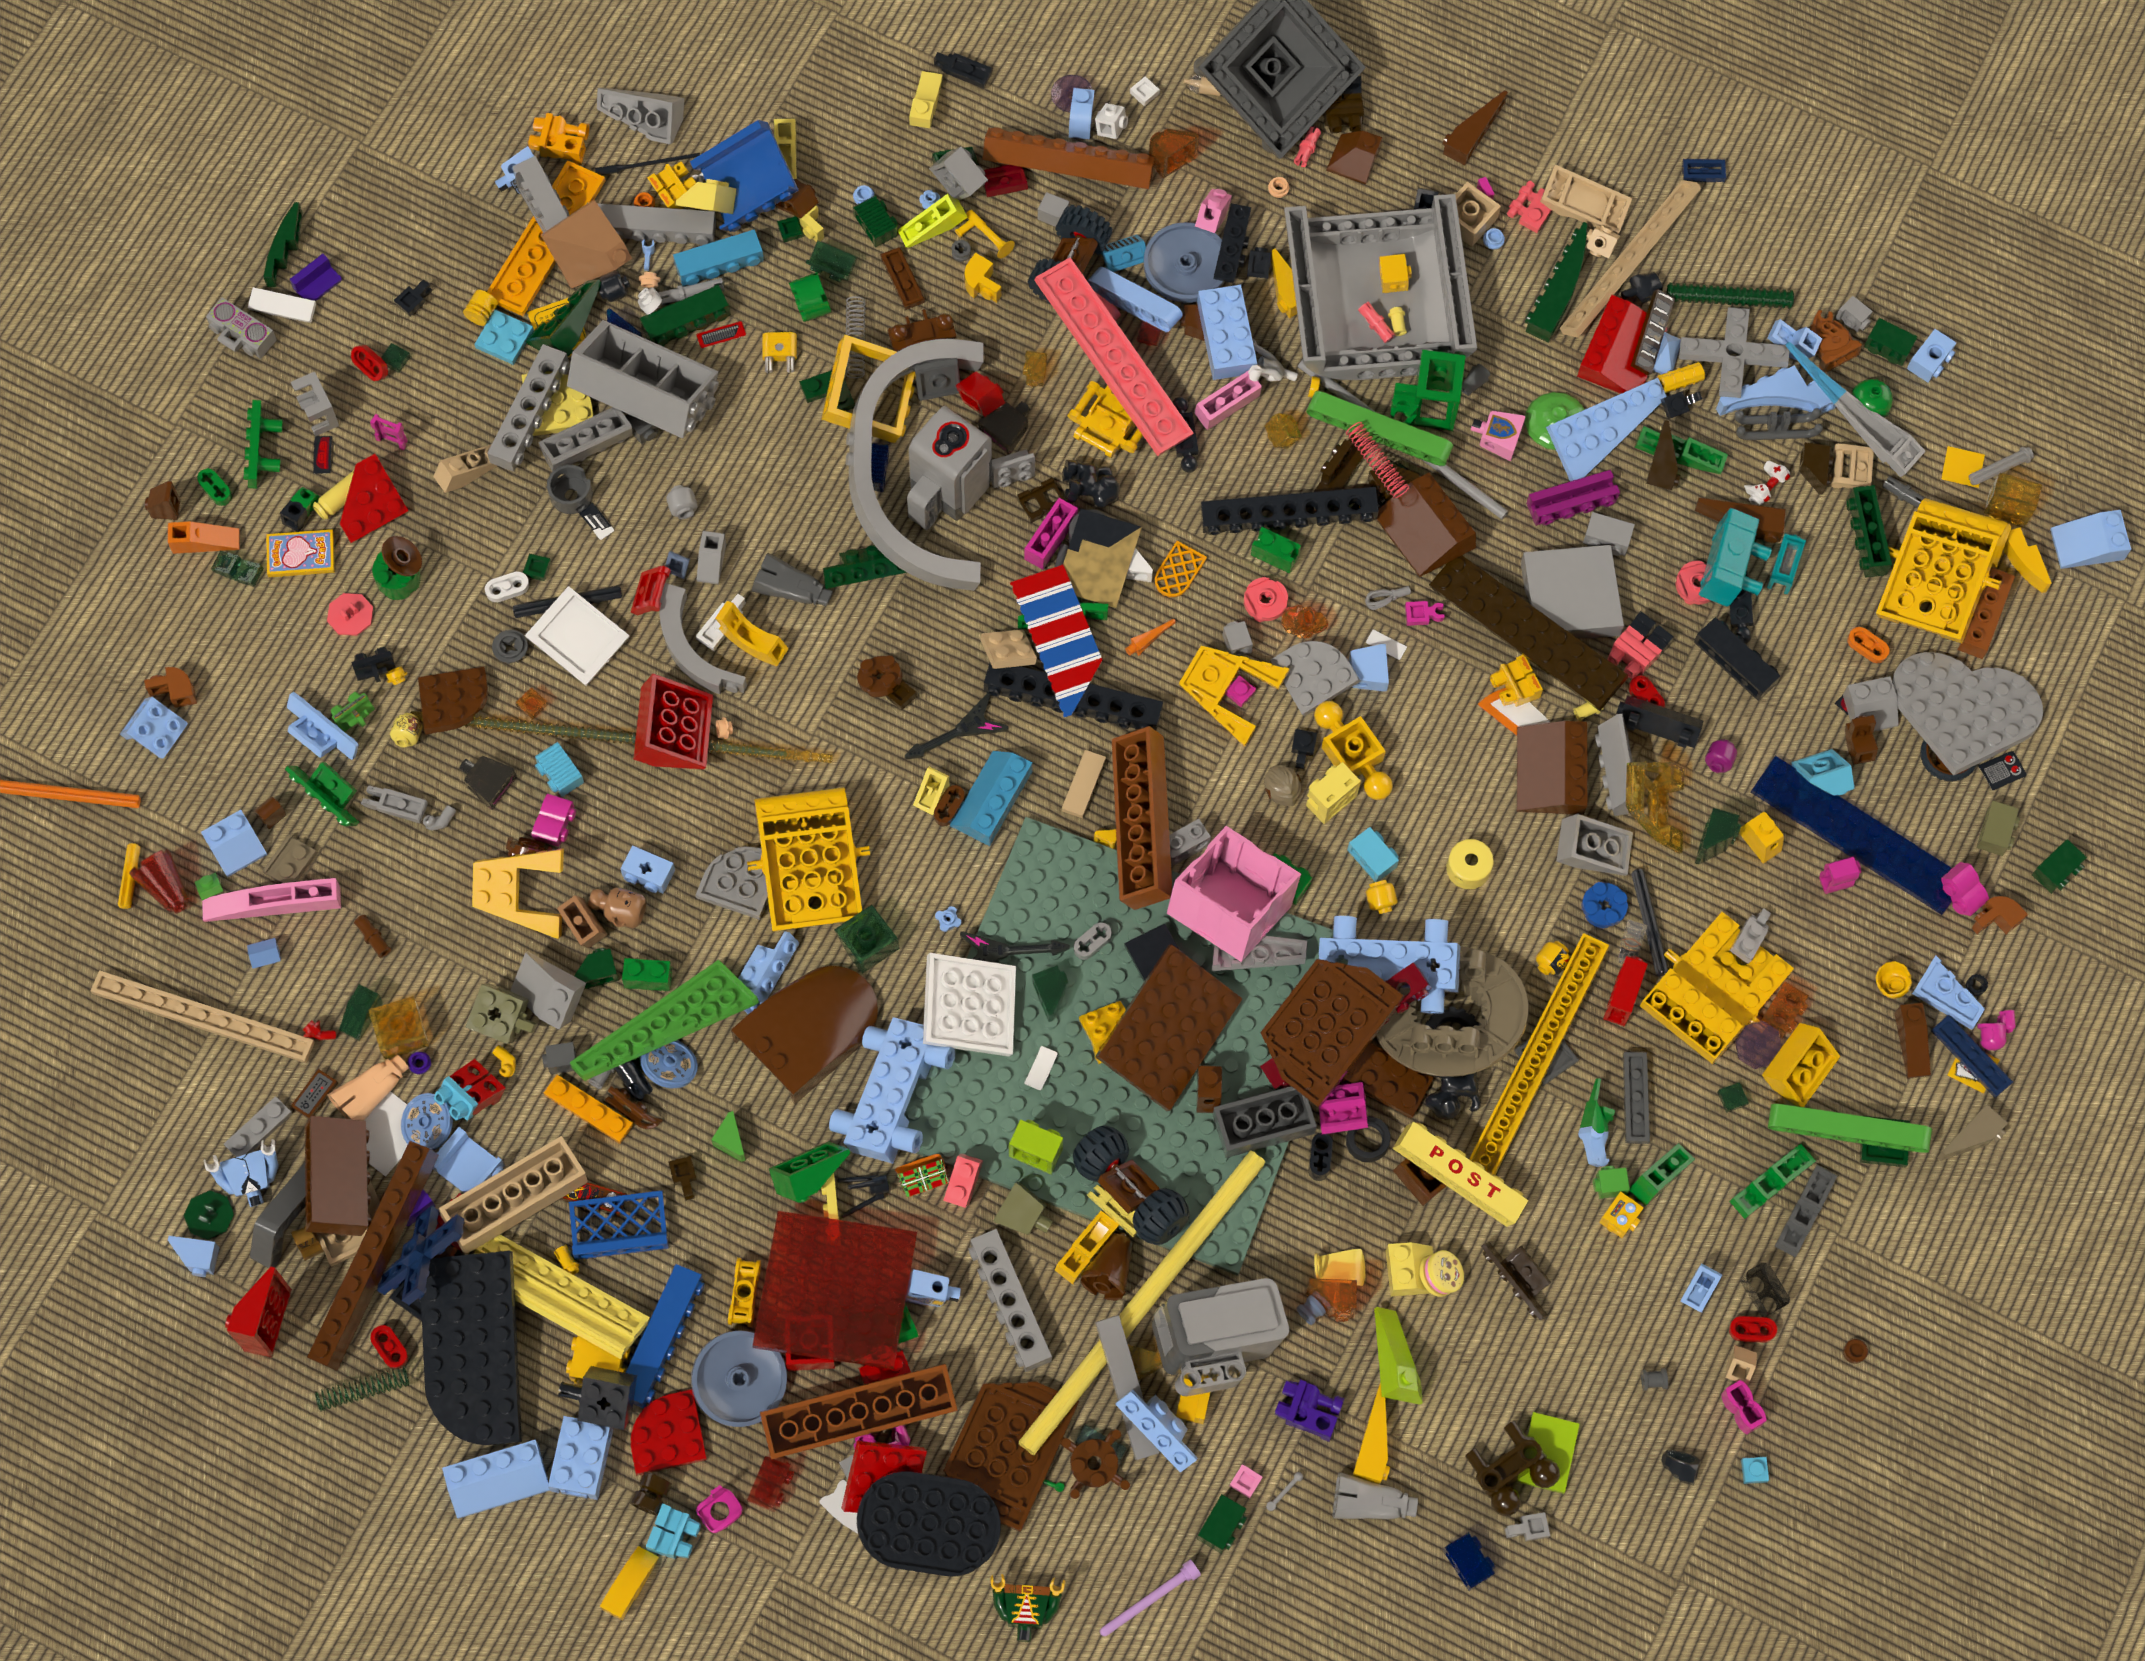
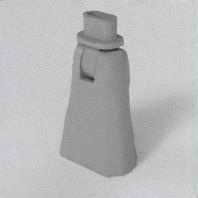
[1332,1472,1418,1519]

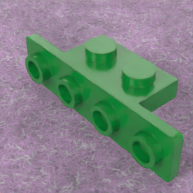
[285,762,359,827]

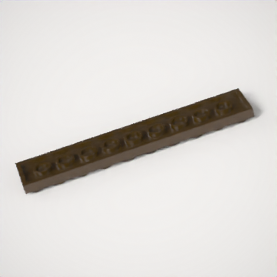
[1429,555,1628,711]

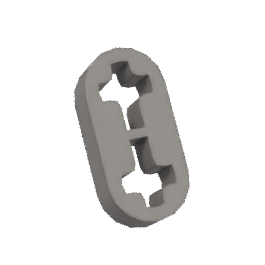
[1074,923,1112,960]

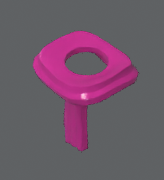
[696,1485,743,1533]

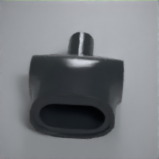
[1621,272,1663,303]

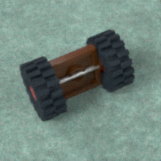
[1028,205,1113,304]

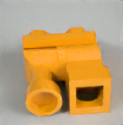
[528,113,589,165]

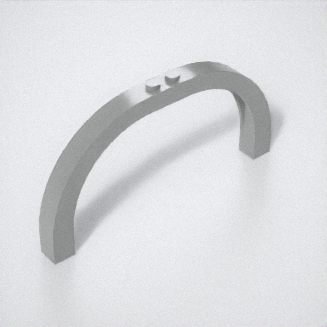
[846,339,983,591]

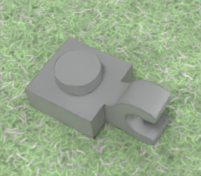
[1505,1512,1550,1542]

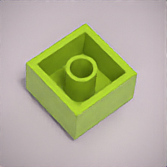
[1009,1119,1063,1175]

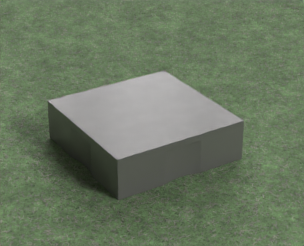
[1521,545,1624,639]

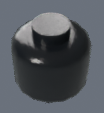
[599,271,631,302]

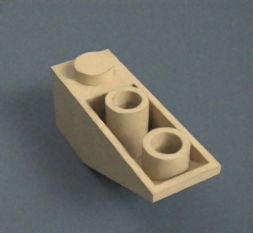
[433,444,497,493]

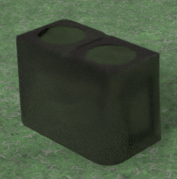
[1740,1263,1790,1318]

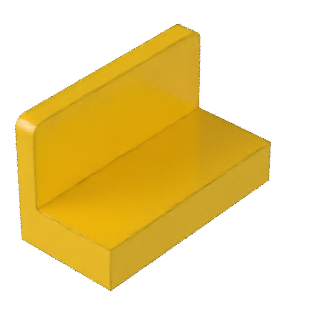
[1176,1375,1213,1424]

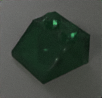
[1695,808,1741,864]
[834,905,900,974]

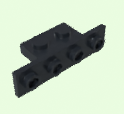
[1213,203,1252,283]

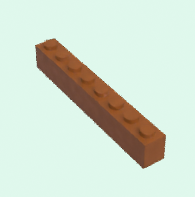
[982,127,1155,189]

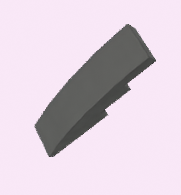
[1775,1165,1837,1257]

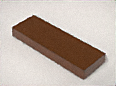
[880,247,925,310]

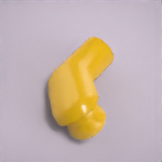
[492,1045,516,1078]

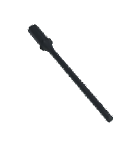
[595,153,700,175]

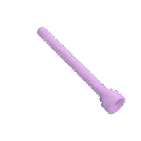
[1100,1559,1201,1636]

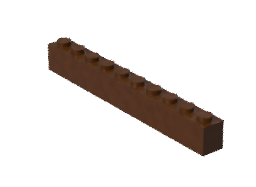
[307,1141,439,1371]

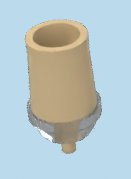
[1183,74,1221,96]

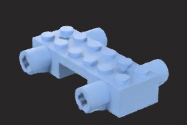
[1319,916,1461,1014]
[829,1017,955,1164]

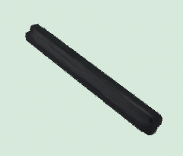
[513,585,622,618]
[1631,869,1669,976]

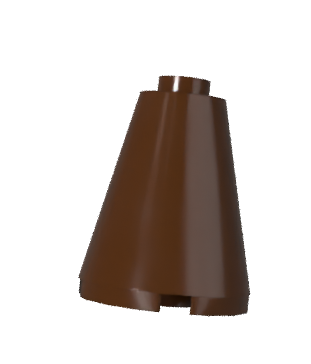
[1080,1233,1133,1301]

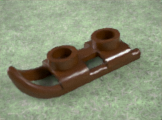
[605,1086,663,1129]

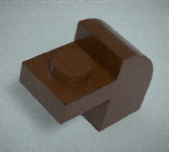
[1845,715,1878,765]

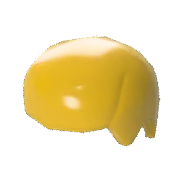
[1876,961,1912,999]

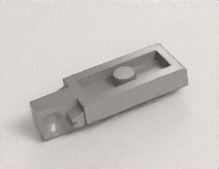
[1729,908,1771,964]

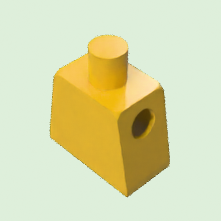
[1737,812,1784,864]

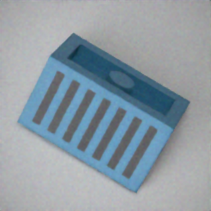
[1101,234,1146,272]

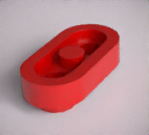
[351,345,388,381]
[1628,675,1665,707]
[1729,1316,1777,1343]
[370,1325,408,1369]

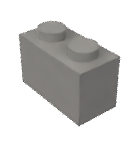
[1583,512,1635,556]

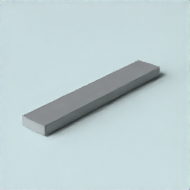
[1095,1315,1159,1460]

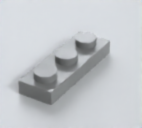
[224,1096,292,1157]

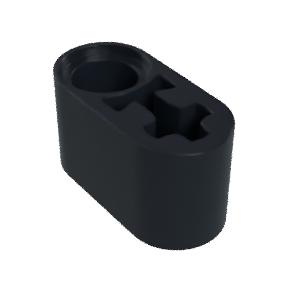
[1308,1133,1333,1181]

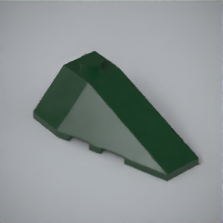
[525,279,601,357]

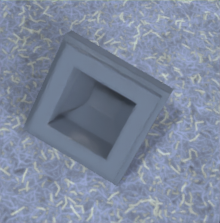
[665,551,690,579]

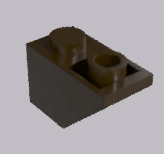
[1799,442,1834,494]
[1368,463,1419,502]

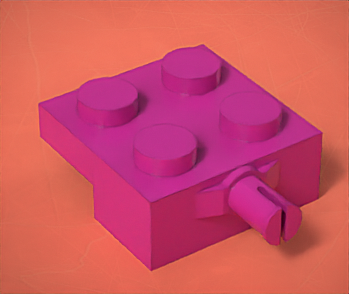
[1319,1080,1368,1134]

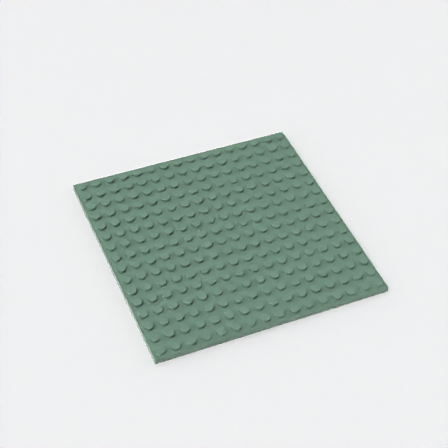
[904,817,1348,1276]

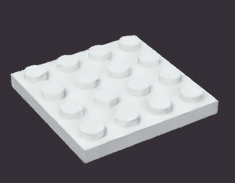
[923,953,1016,1056]

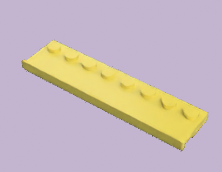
[474,1235,650,1359]

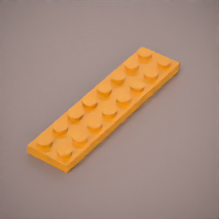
[487,160,606,316]

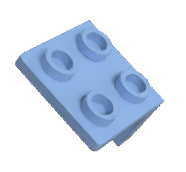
[119,697,188,759]

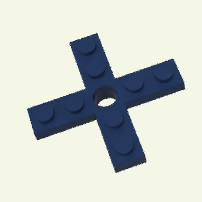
[377,1206,464,1305]

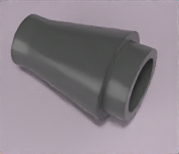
[1461,364,1491,396]

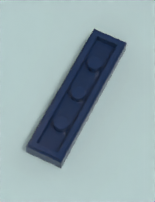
[1931,1015,2013,1098]

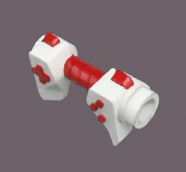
[1744,461,1790,506]

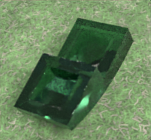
[211,550,264,587]

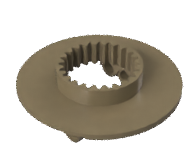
[1375,946,1528,1076]

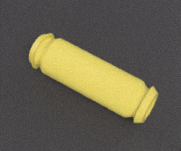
[313,470,354,520]

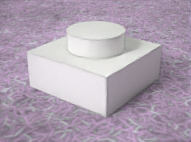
[1130,76,1160,106]

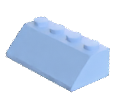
[442,1440,550,1519]

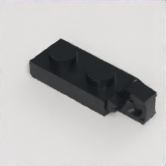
[934,52,993,89]

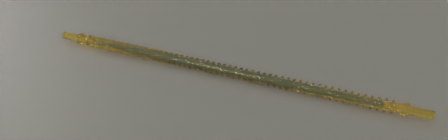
[410,711,833,763]

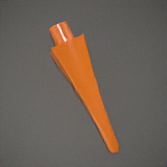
[1125,619,1176,656]

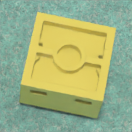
[1306,762,1361,824]

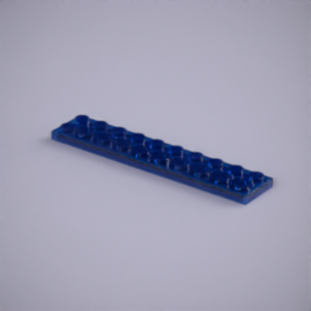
[1750,755,1952,915]

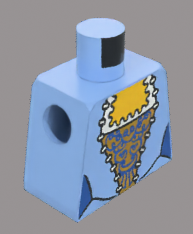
[904,1269,961,1307]

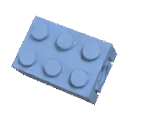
[548,1416,613,1500]

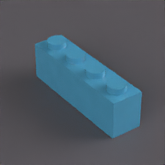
[673,229,764,286]

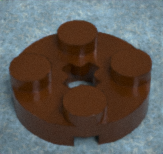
[857,655,903,697]
[506,837,552,857]

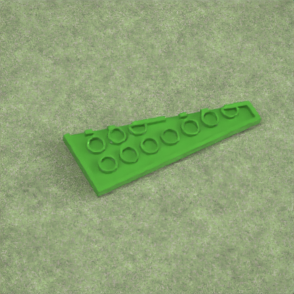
[570,960,759,1081]

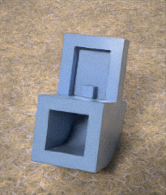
[1069,88,1094,140]
[1767,319,1822,360]

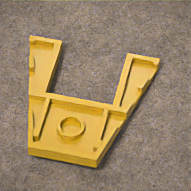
[1179,646,1289,746]
[472,848,564,939]

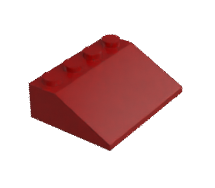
[1577,294,1668,394]
[633,674,713,769]
[225,1267,292,1358]

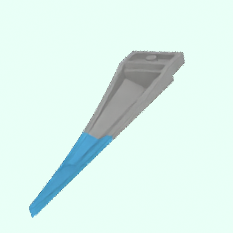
[1786,342,1925,477]

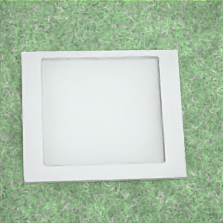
[525,586,630,686]

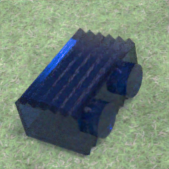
[871,443,890,492]
[1443,1532,1495,1591]

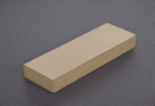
[1062,750,1106,819]

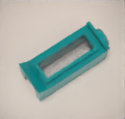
[1767,534,1806,595]

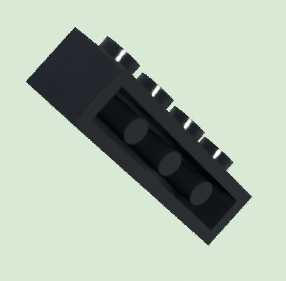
[1694,617,1781,701]

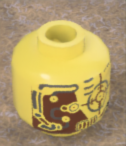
[390,713,423,747]

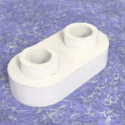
[638,287,662,315]
[485,572,529,602]

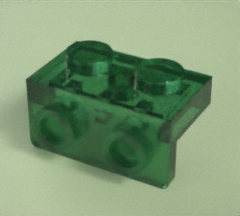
[805,240,858,282]

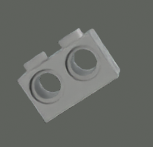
[1169,819,1211,867]

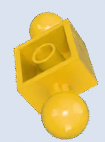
[1314,701,1393,800]

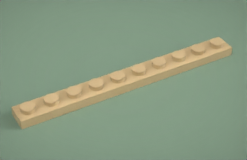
[1560,180,1701,338]
[91,970,315,1063]

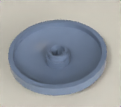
[1143,222,1225,303]
[691,1331,787,1427]

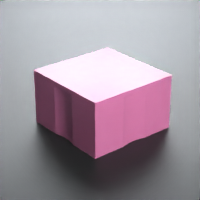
[1167,826,1301,962]

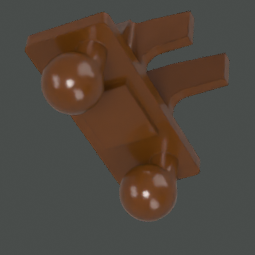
[888,309,956,352]

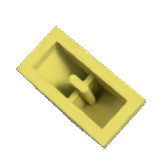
[913,766,950,815]

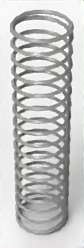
[845,296,866,378]

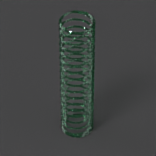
[315,1366,409,1412]

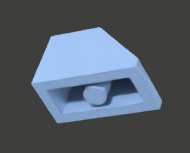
[168,1236,219,1277]

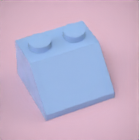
[201,810,267,877]

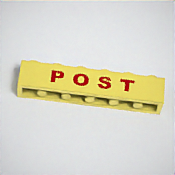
[1393,1122,1529,1227]

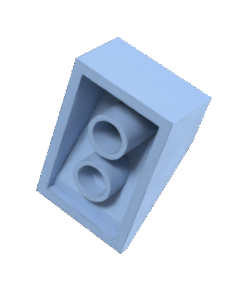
[2050,510,2131,569]

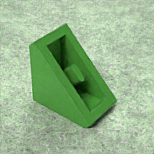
[711,1111,746,1162]

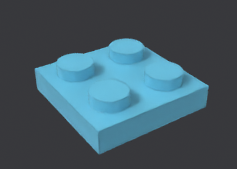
[474,310,534,365]

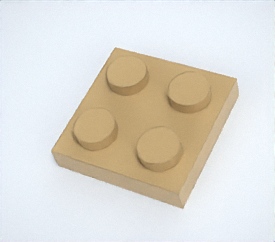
[981,629,1037,669]

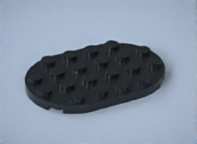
[856,1471,1001,1577]

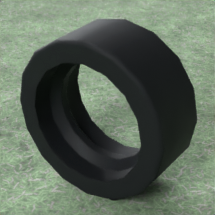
[1346,1116,1391,1163]

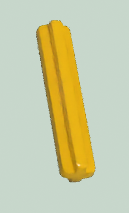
[118,843,141,909]

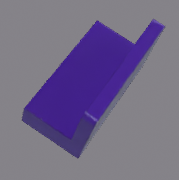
[290,254,342,302]

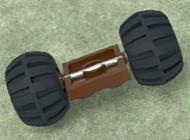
[1073,1125,1190,1245]

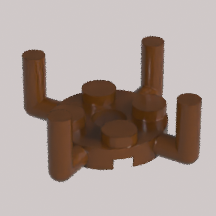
[1060,1428,1130,1499]

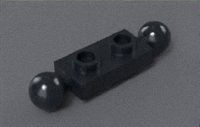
[1172,397,1199,473]
[1730,571,1754,643]

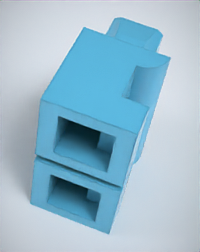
[646,1503,701,1559]

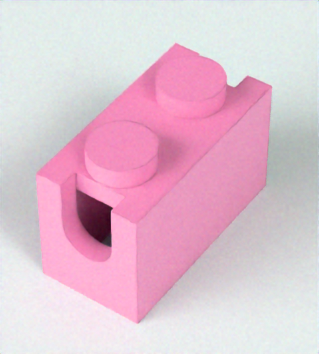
[1195,189,1232,233]

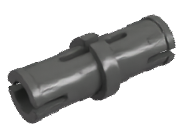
[1882,476,1926,508]

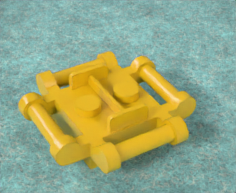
[1067,381,1143,458]

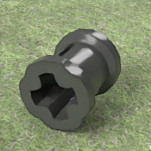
[1641,1368,1668,1391]

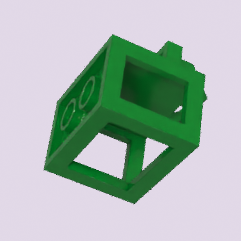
[1390,349,1466,431]

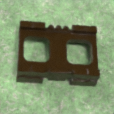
[1017,477,1065,523]

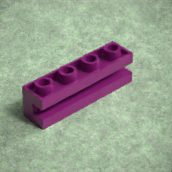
[1526,470,1620,526]

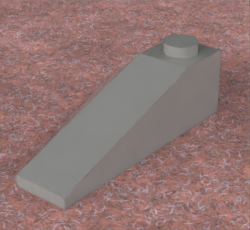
[597,87,684,144]

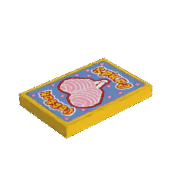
[266,529,335,578]

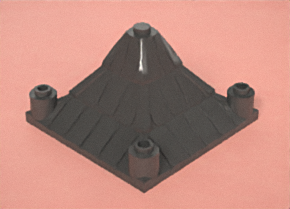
[1193,0,1366,159]

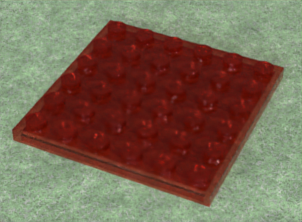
[752,1211,917,1369]

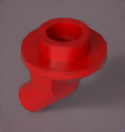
[303,1020,336,1040]

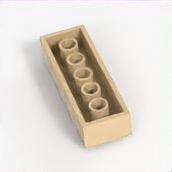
[439,1136,587,1255]

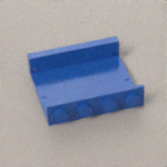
[690,120,799,232]

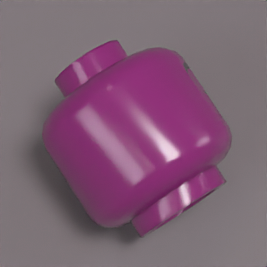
[1705,739,1737,773]

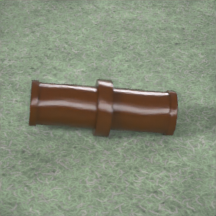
[354,915,391,958]

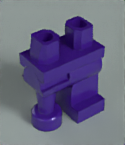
[1275,1380,1345,1442]

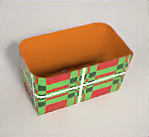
[895,1154,949,1197]

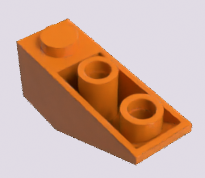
[168,521,240,554]

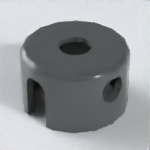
[547,465,593,514]

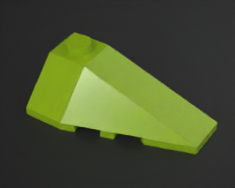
[1374,1307,1423,1405]

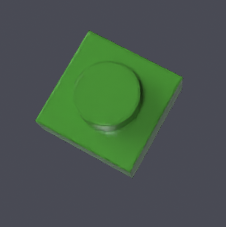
[195,872,223,900]

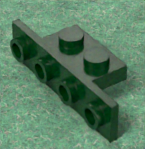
[823,545,907,589]

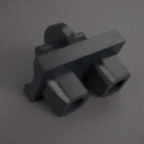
[351,647,396,683]

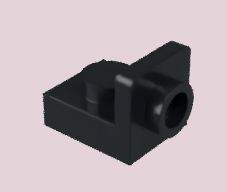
[1247,247,1271,279]

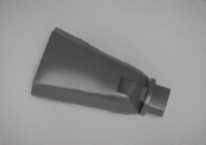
[752,553,833,607]

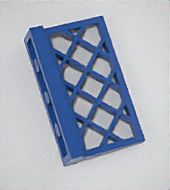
[569,1191,669,1260]

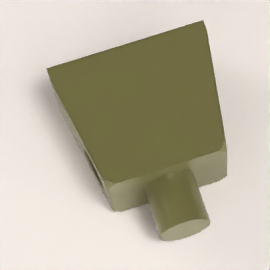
[993,1181,1053,1235]

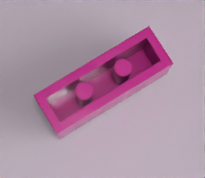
[1024,498,1078,570]

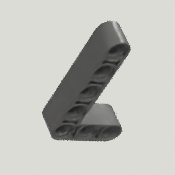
[250,1163,306,1268]

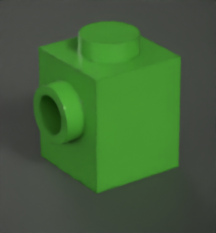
[1593,1166,1630,1199]

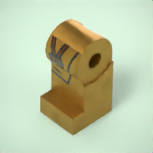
[291,1225,324,1261]

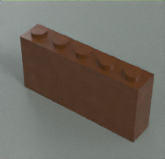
[305,1116,371,1236]

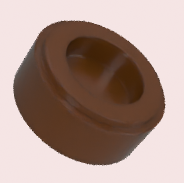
[1843,1339,1868,1364]

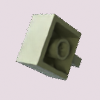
[465,983,537,1044]

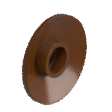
[382,536,422,576]

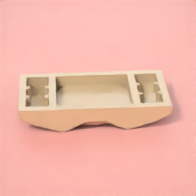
[1540,165,1632,234]

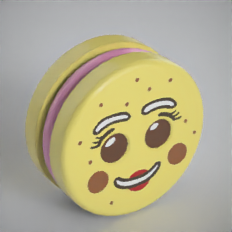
[1419,1250,1464,1297]

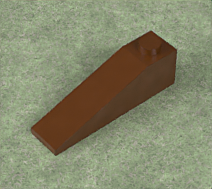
[1442,90,1508,166]
[1695,498,1786,543]

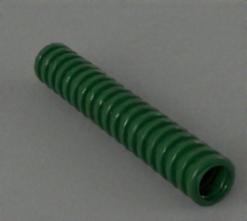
[1666,282,1794,309]

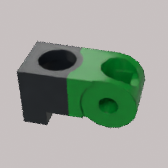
[280,487,320,532]

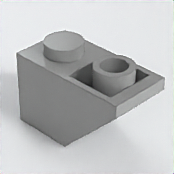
[697,531,726,585]

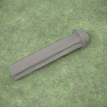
[1969,447,2034,485]

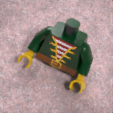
[990,1574,1065,1642]

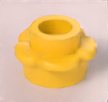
[386,666,407,685]

